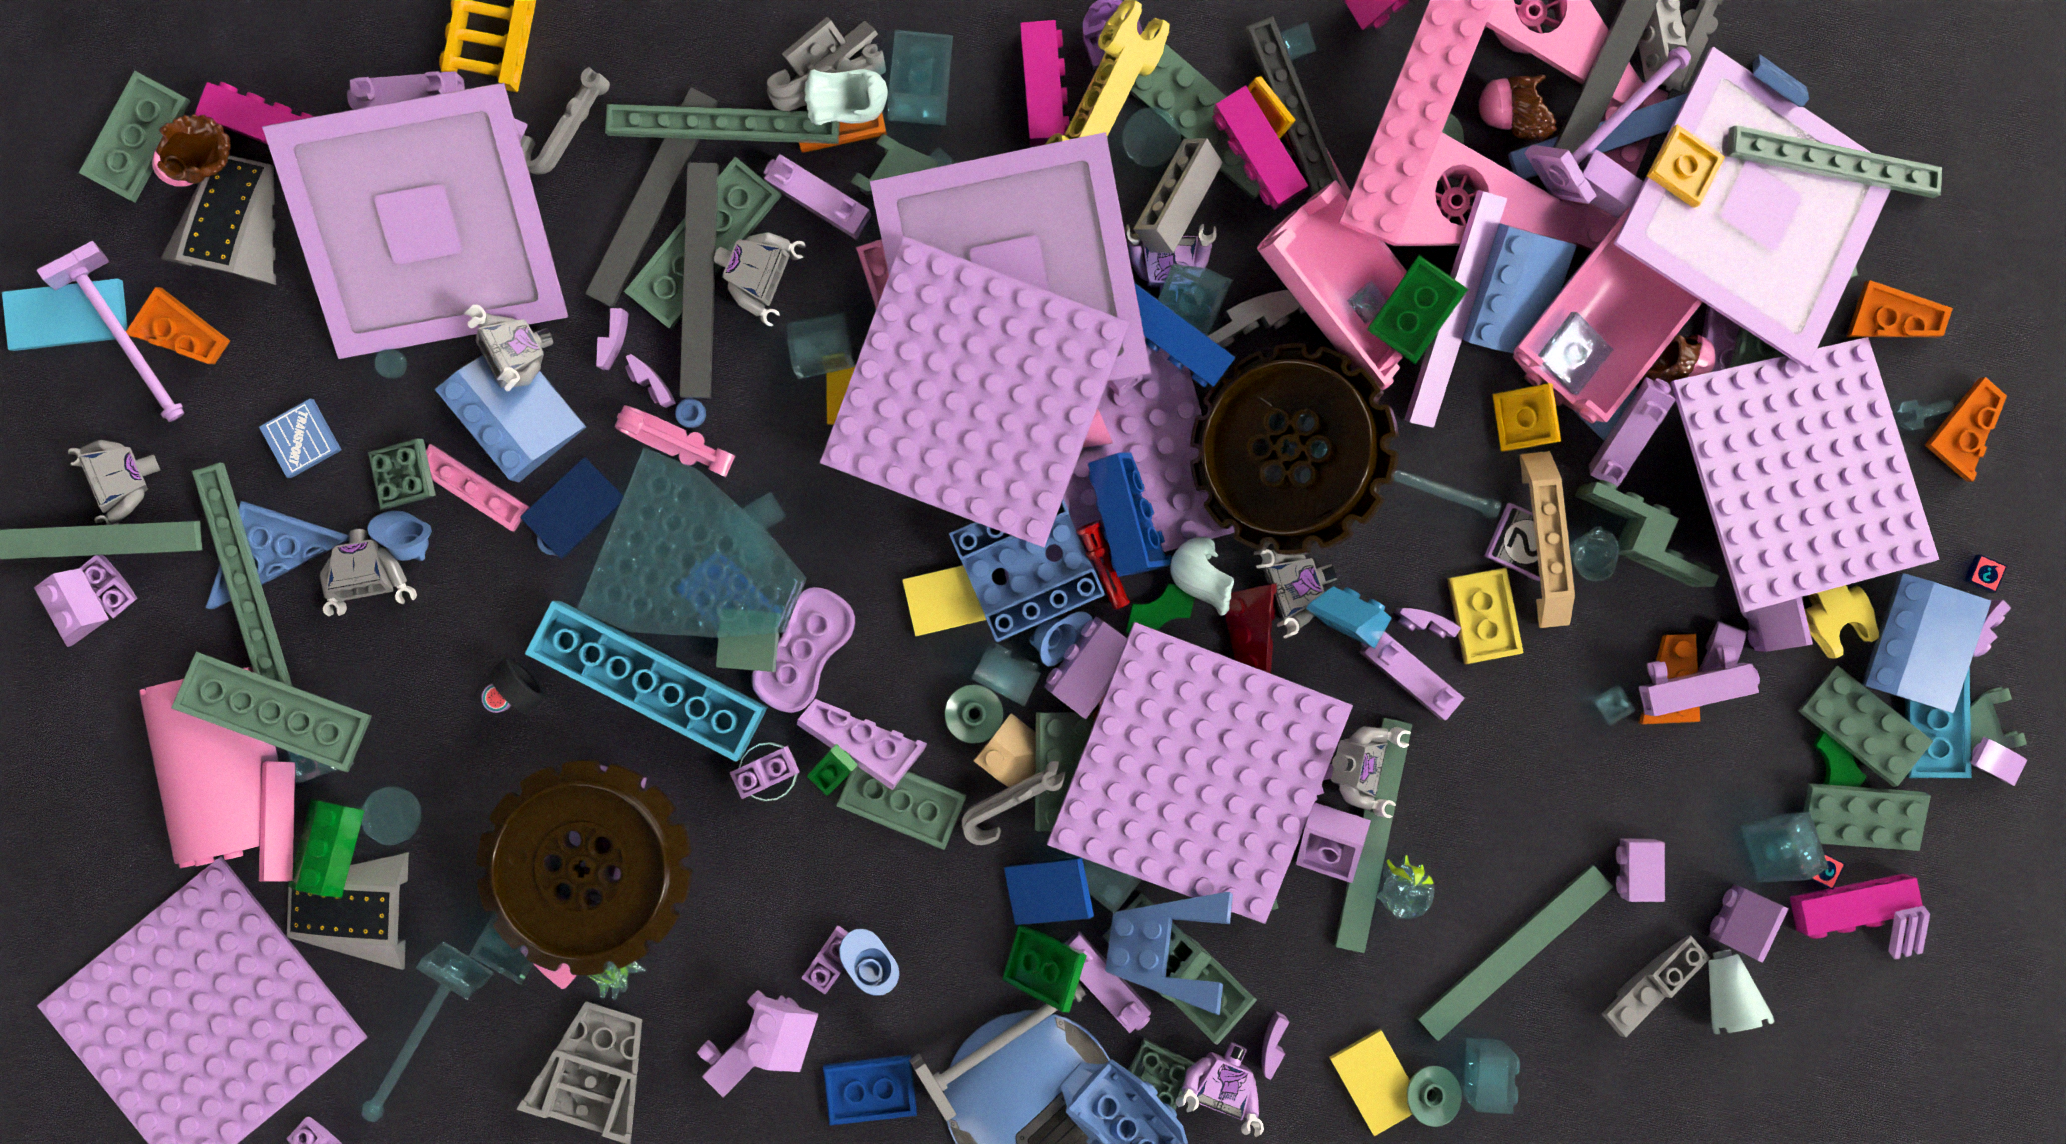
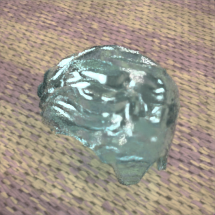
[1569,527,1620,581]

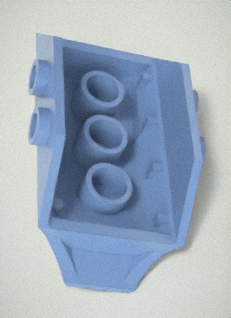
[1060,1060,1188,1144]

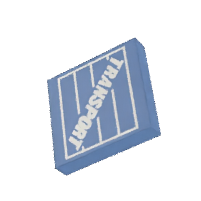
[259,399,341,478]

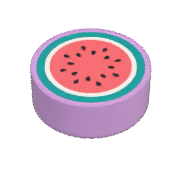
[482,684,511,713]

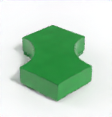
[1125,583,1195,633]
[1813,730,1867,787]

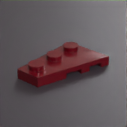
[1225,583,1277,674]

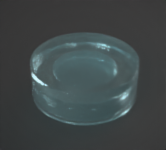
[375,348,407,379]

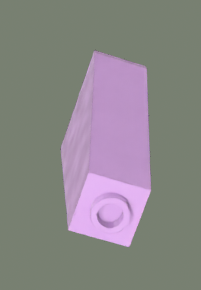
[1579,149,1644,218]

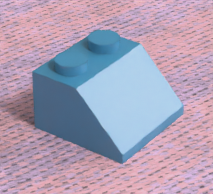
[1306,586,1391,649]

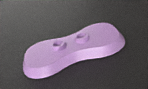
[751,587,855,713]

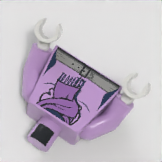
[1125,224,1216,304]
[1176,1042,1264,1137]

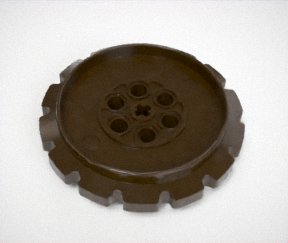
[1190,343,1399,555]
[476,760,693,975]

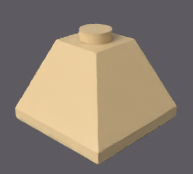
[974,713,1036,787]

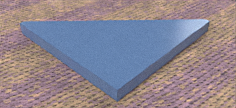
[206,501,349,609]

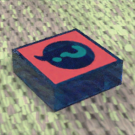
[1965,554,2007,593]
[1803,849,1845,890]

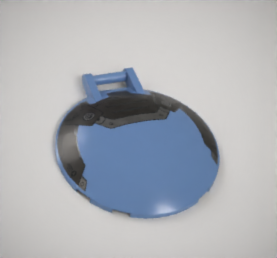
[944,1010,1110,1144]

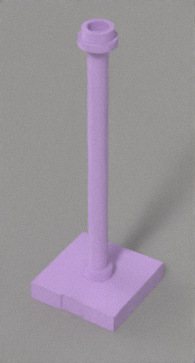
[1524,46,1691,204]
[37,241,185,422]

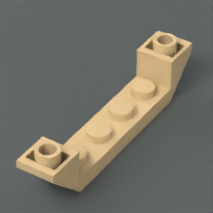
[1520,451,1575,628]

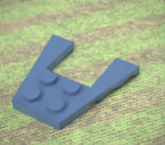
[1105,892,1233,1015]

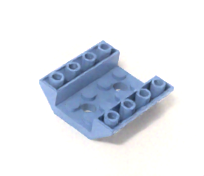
[949,499,1105,642]

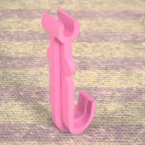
[615,405,735,477]

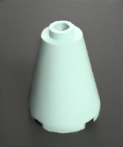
[1708,949,1775,1034]

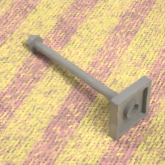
[909,982,1086,1122]

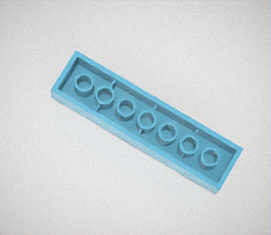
[525,601,768,761]

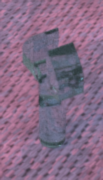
[1895,399,1954,430]

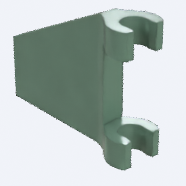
[851,134,939,195]
[1970,687,2027,759]

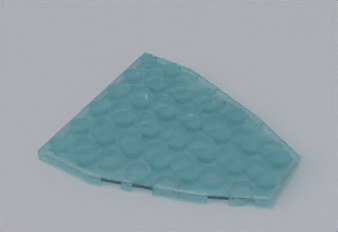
[577,448,807,638]

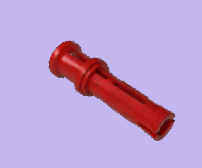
[1076,520,1130,610]

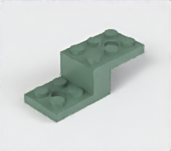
[1575,480,1719,587]
[1102,893,1257,1045]

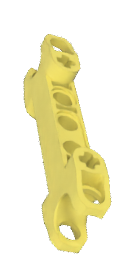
[1046,0,1169,144]
[1804,585,1879,659]

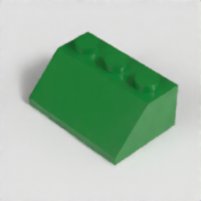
[288,799,365,898]

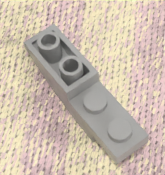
[1207,290,1306,348]
[1602,935,1710,1037]

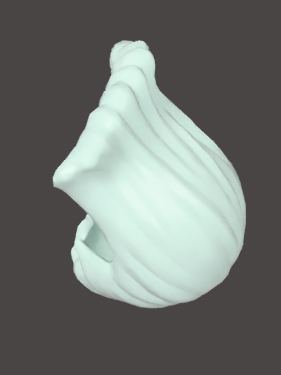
[804,69,888,125]
[1170,537,1234,616]

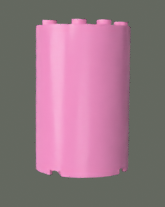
[1257,180,1407,390]
[1513,207,1702,423]
[139,667,279,868]

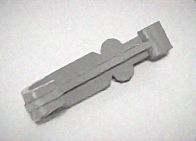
[1660,0,1723,92]
[767,44,886,111]
[520,67,610,175]
[962,761,1066,845]

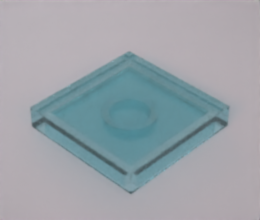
[1538,312,1614,395]

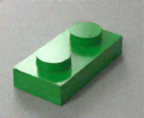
[807,744,858,796]

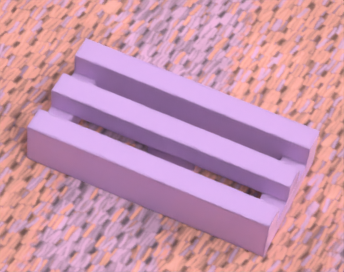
[1888,906,1930,959]

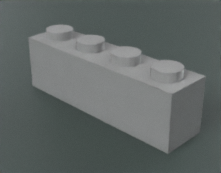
[1134,138,1223,253]

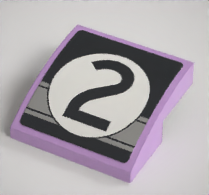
[1484,503,1540,581]

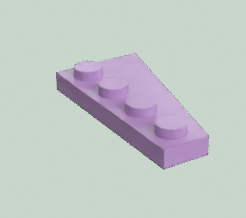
[797,699,927,790]

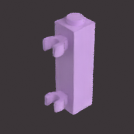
[347,71,465,110]
[764,154,872,240]
[1589,377,1676,487]
[1359,631,1464,721]
[1639,645,1760,716]
[1064,930,1151,1033]
[697,990,800,1097]

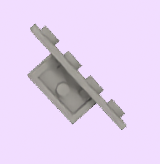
[1638,0,1687,81]
[782,17,878,82]

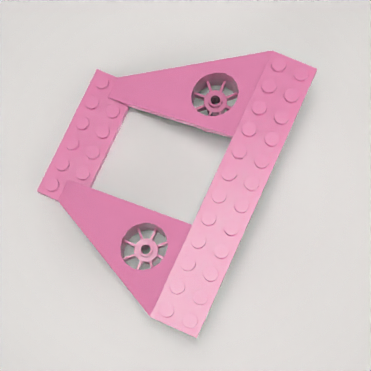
[1339,0,1669,252]

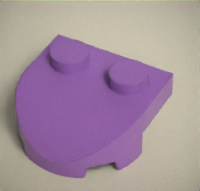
[1082,0,1143,70]

